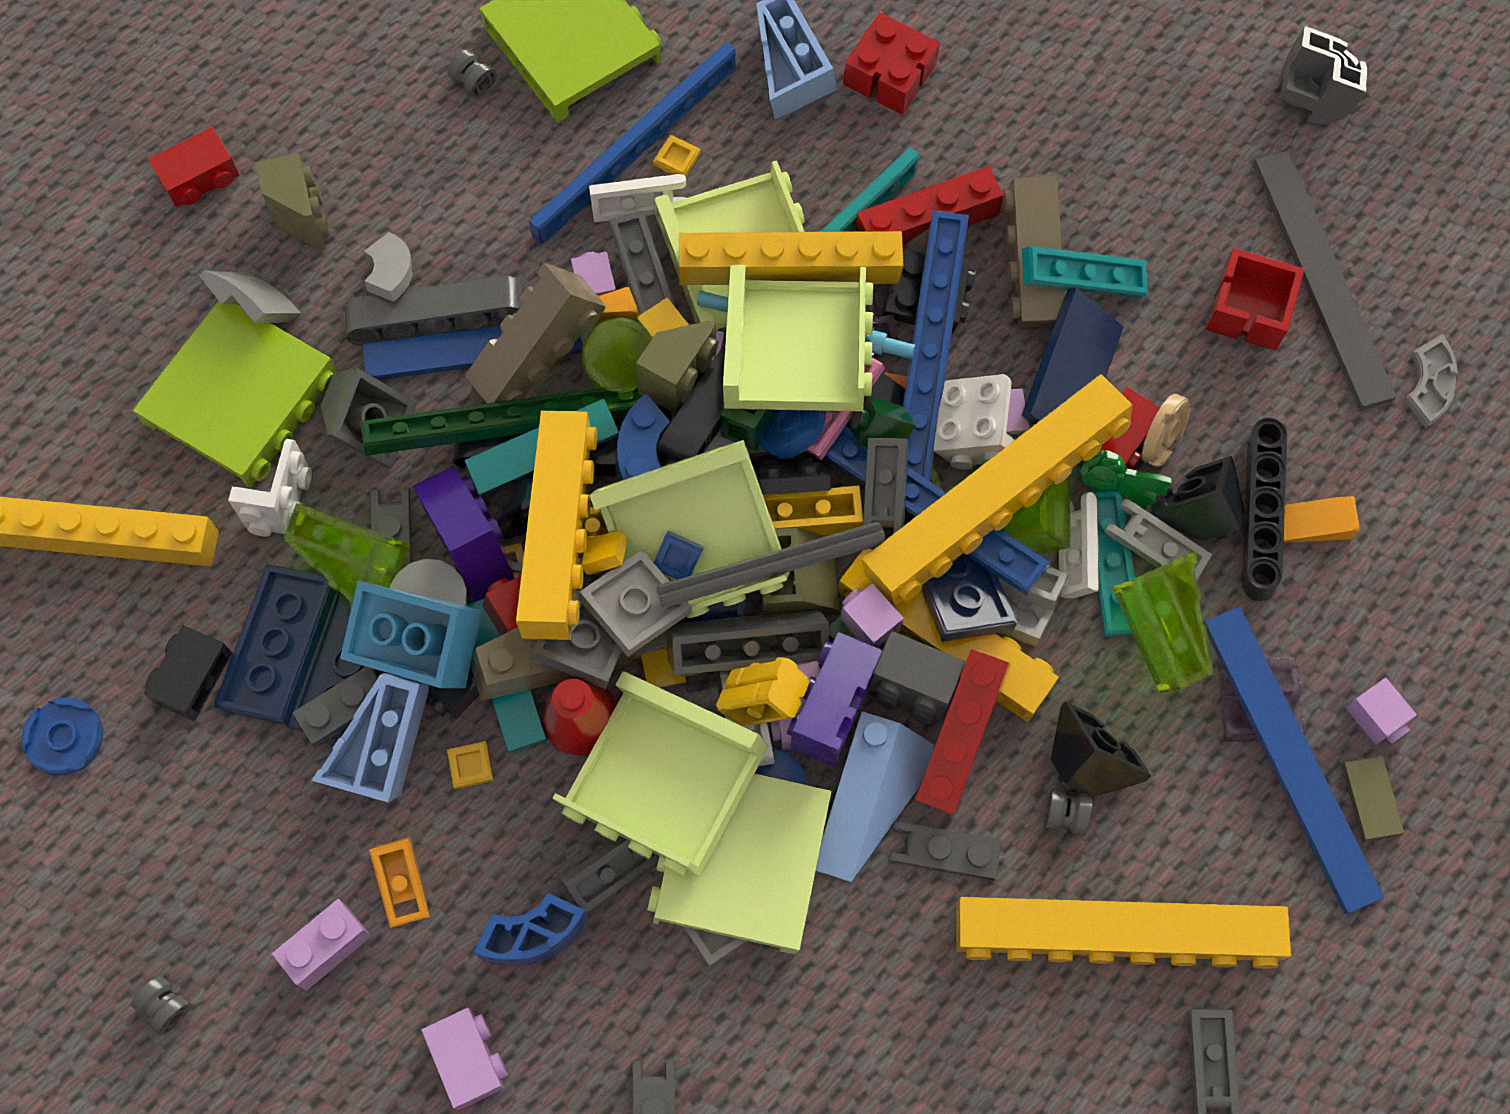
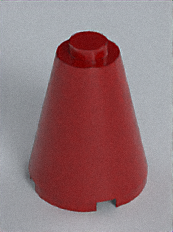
[542,679,618,756]

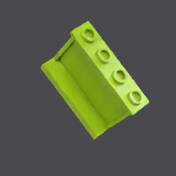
[479,0,663,123]
[132,301,337,488]

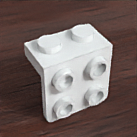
[933,374,1015,470]
[228,439,312,537]

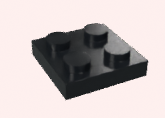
[751,453,831,495]

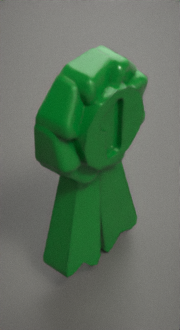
[1079,450,1172,510]

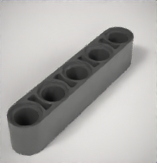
[345,276,523,346]

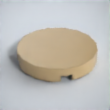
[1142,393,1191,468]

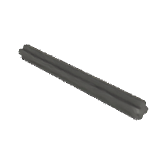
[657,522,885,608]

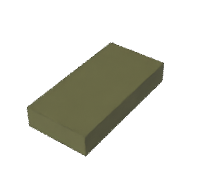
[1341,756,1404,842]

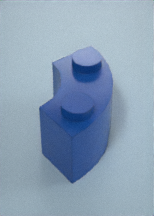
[615,393,670,482]
[474,893,589,966]

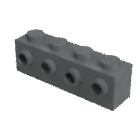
[666,609,829,676]

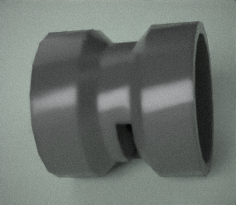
[447,49,497,98]
[1044,789,1092,836]
[131,975,191,1035]

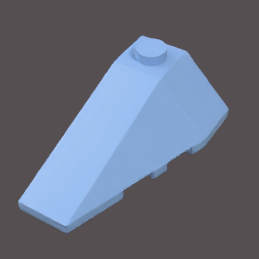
[816,711,934,882]

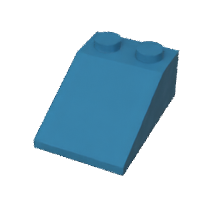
[340,581,483,688]

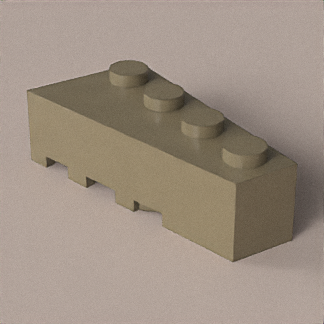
[1003,176,1065,328]
[465,263,607,403]
[471,627,638,701]

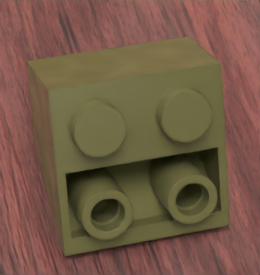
[255,153,330,251]
[636,321,719,414]
[761,528,840,615]

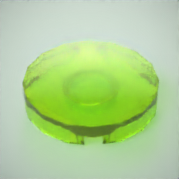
[581,317,651,393]

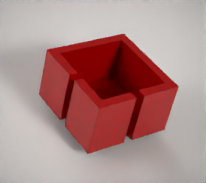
[843,12,940,115]
[1205,248,1305,351]

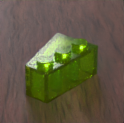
[284,503,411,607]
[1112,551,1213,694]

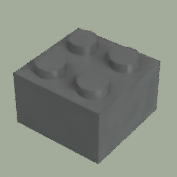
[868,631,966,724]

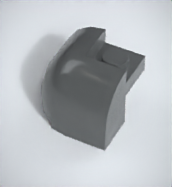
[1277,26,1368,125]

